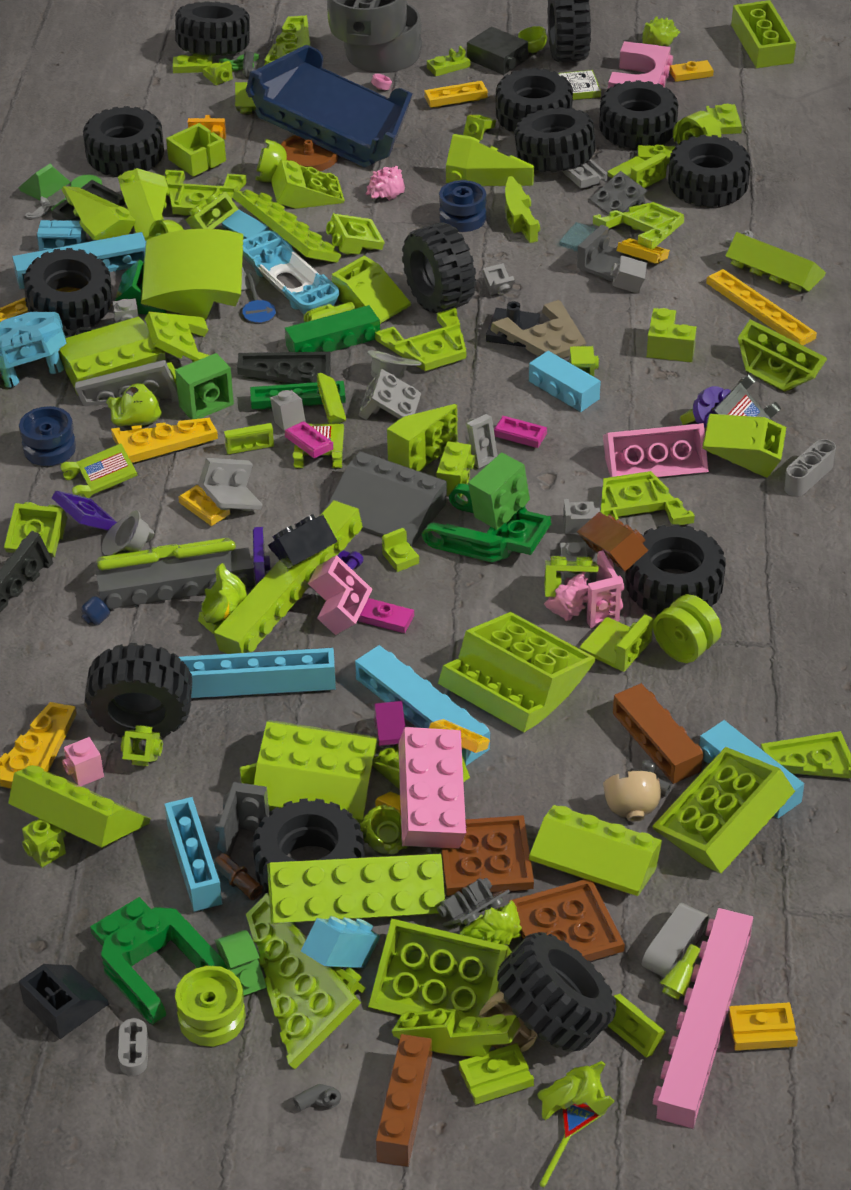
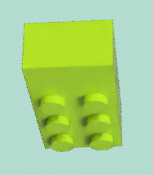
[731,0,796,68]

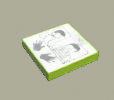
[559,70,601,100]

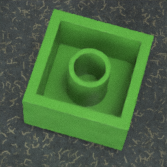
[175,353,234,420]
[468,452,530,530]

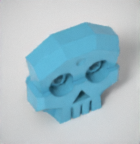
[0,312,67,387]

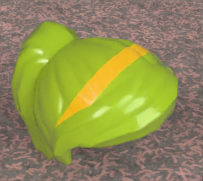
[201,563,247,624]

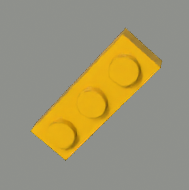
[424,81,488,107]

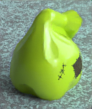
[106,383,162,426]

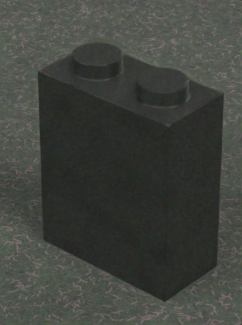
[467,26,529,75]

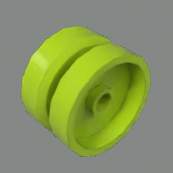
[653,594,722,663]
[175,966,246,1047]

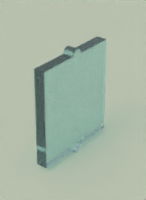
[559,222,597,251]

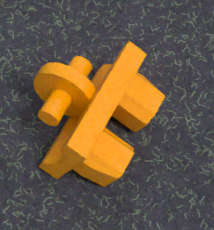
[188,115,226,139]

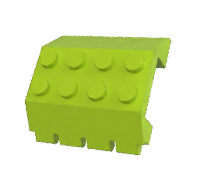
[254,720,378,823]

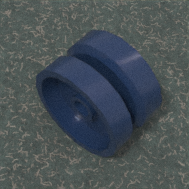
[439,180,486,232]
[19,406,76,466]

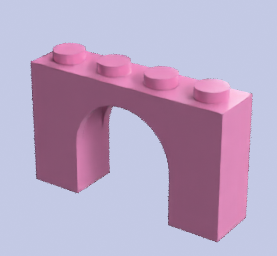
[608,41,673,89]

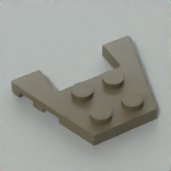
[490,300,586,358]

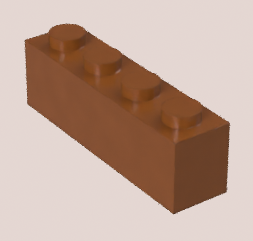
[577,512,648,571]
[613,683,704,784]
[376,1034,432,1167]

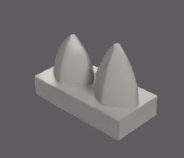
[466,414,498,468]

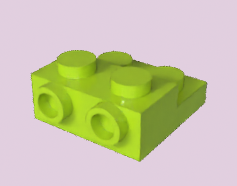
[326,213,385,254]
[4,502,68,557]

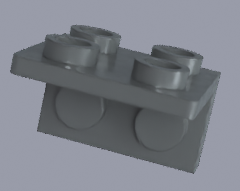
[577,225,637,282]
[215,782,269,857]

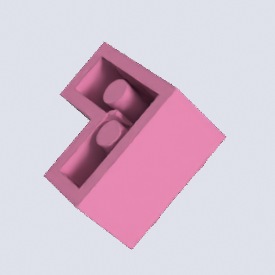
[308,555,372,635]

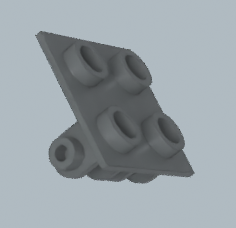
[590,171,647,215]
[437,878,510,927]

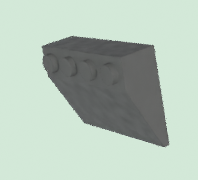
[327,451,447,547]

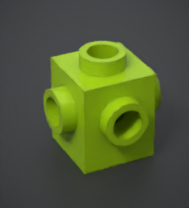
[121,726,163,766]
[22,818,66,867]

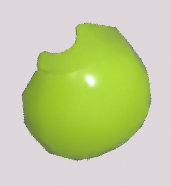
[518,26,547,53]

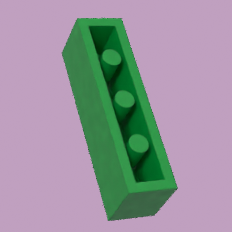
[285,305,380,352]

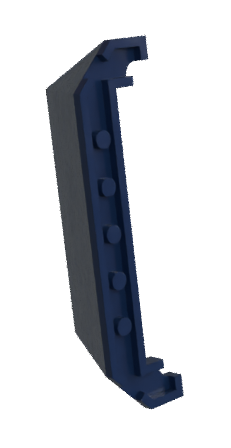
[246,45,413,167]

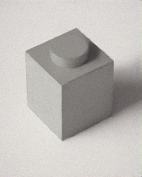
[610,255,647,293]
[270,390,306,431]

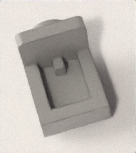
[481,263,515,295]

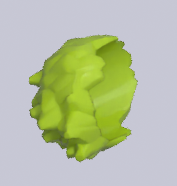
[642,16,680,47]
[360,805,407,854]
[460,900,522,945]

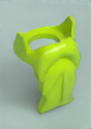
[537,1061,614,1120]

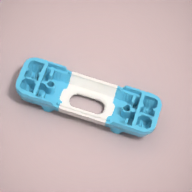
[243,231,339,315]

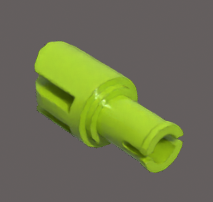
[303,301,355,322]

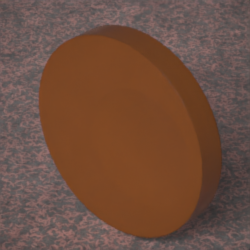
[281,135,339,171]

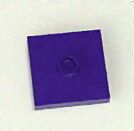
[52,491,117,530]
[253,527,270,586]

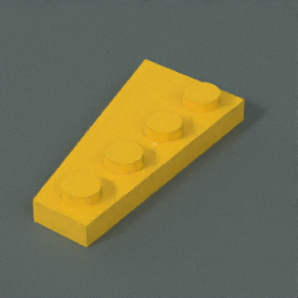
[111,418,218,463]
[0,702,77,788]

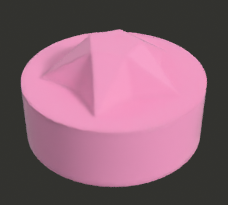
[371,74,392,90]

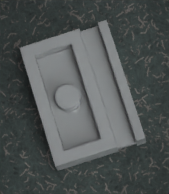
[561,159,608,188]

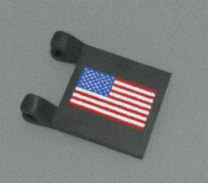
[712,373,781,419]

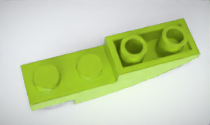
[505,176,540,243]
[392,1008,520,1056]

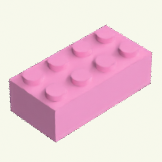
[398,727,466,848]

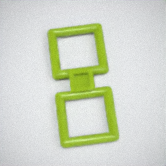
[96,538,236,570]

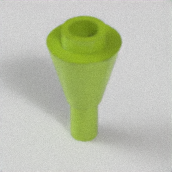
[659,944,701,1000]

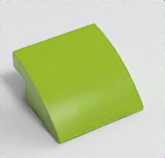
[141,229,243,320]
[438,612,596,732]

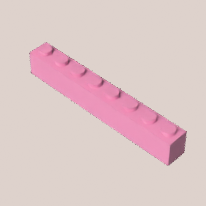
[653,908,753,1129]

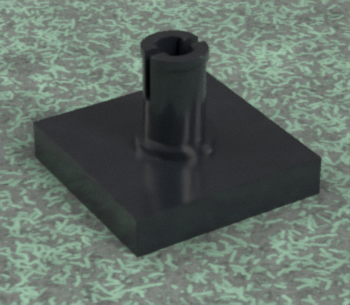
[486,301,540,347]

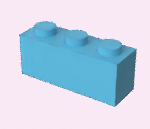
[529,351,601,412]
[301,916,380,968]

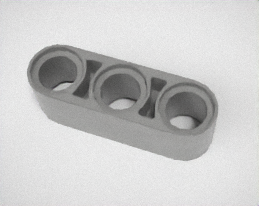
[784,439,836,497]
[642,902,709,977]

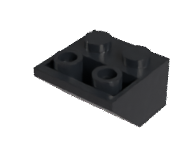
[268,514,338,569]
[19,964,109,1039]

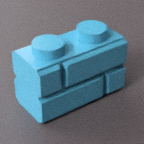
[37,220,86,251]

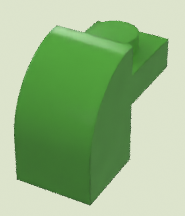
[214,930,267,995]

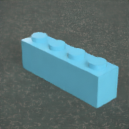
[699,720,804,819]
[164,797,222,911]

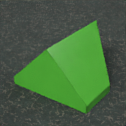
[18,163,71,200]

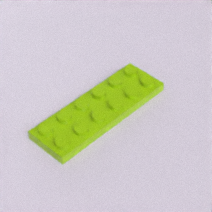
[232,190,341,263]
[267,854,445,924]

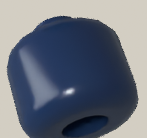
[81,596,110,625]

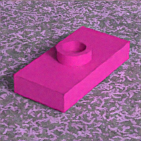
[494,416,547,448]
[285,421,333,458]
[357,598,414,633]

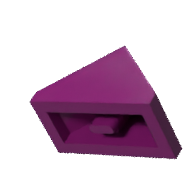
[374,701,405,746]

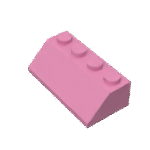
[603,423,709,477]

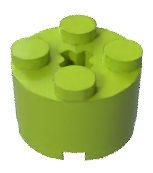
[673,111,722,145]

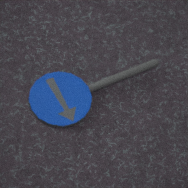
[242,273,276,324]

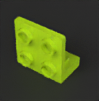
[607,152,668,188]
[544,556,599,597]
[580,614,653,672]

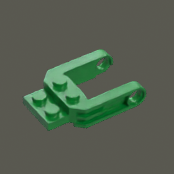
[422,483,551,562]
[90,897,227,1025]

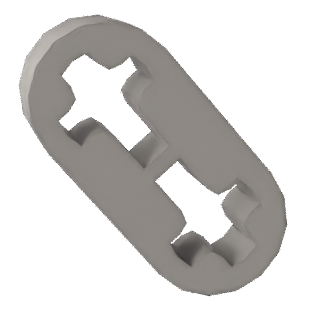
[118,1018,148,1076]

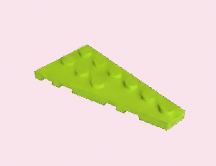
[264,15,310,65]
[246,893,361,1069]

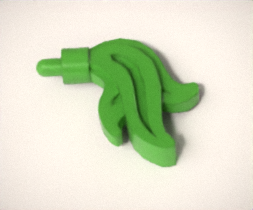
[219,53,259,71]

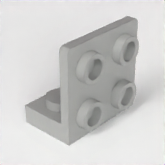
[358,369,421,420]
[198,458,263,511]

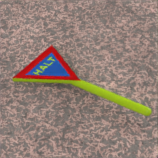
[540,1103,605,1187]

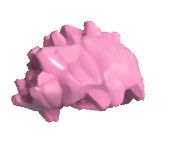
[366,166,405,200]
[544,572,588,621]

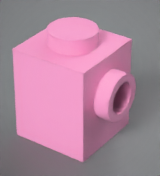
[62,737,104,786]

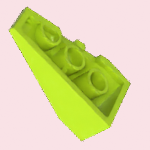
[446,134,534,186]
[118,168,170,241]
[61,186,136,240]

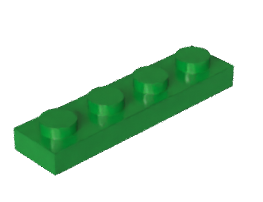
[250,381,346,409]

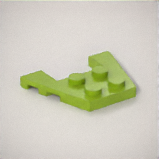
[165,170,247,216]
[593,202,684,249]
[375,308,466,371]
[145,312,210,362]
[600,471,695,525]

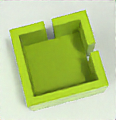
[166,123,226,177]

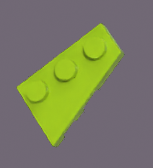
[761,731,851,778]

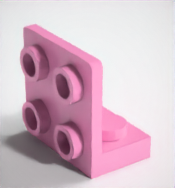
[587,551,624,628]

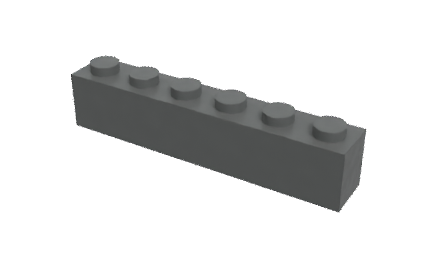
[96,547,255,609]

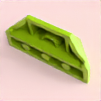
[737,319,827,392]

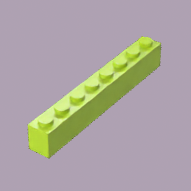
[214,500,363,654]

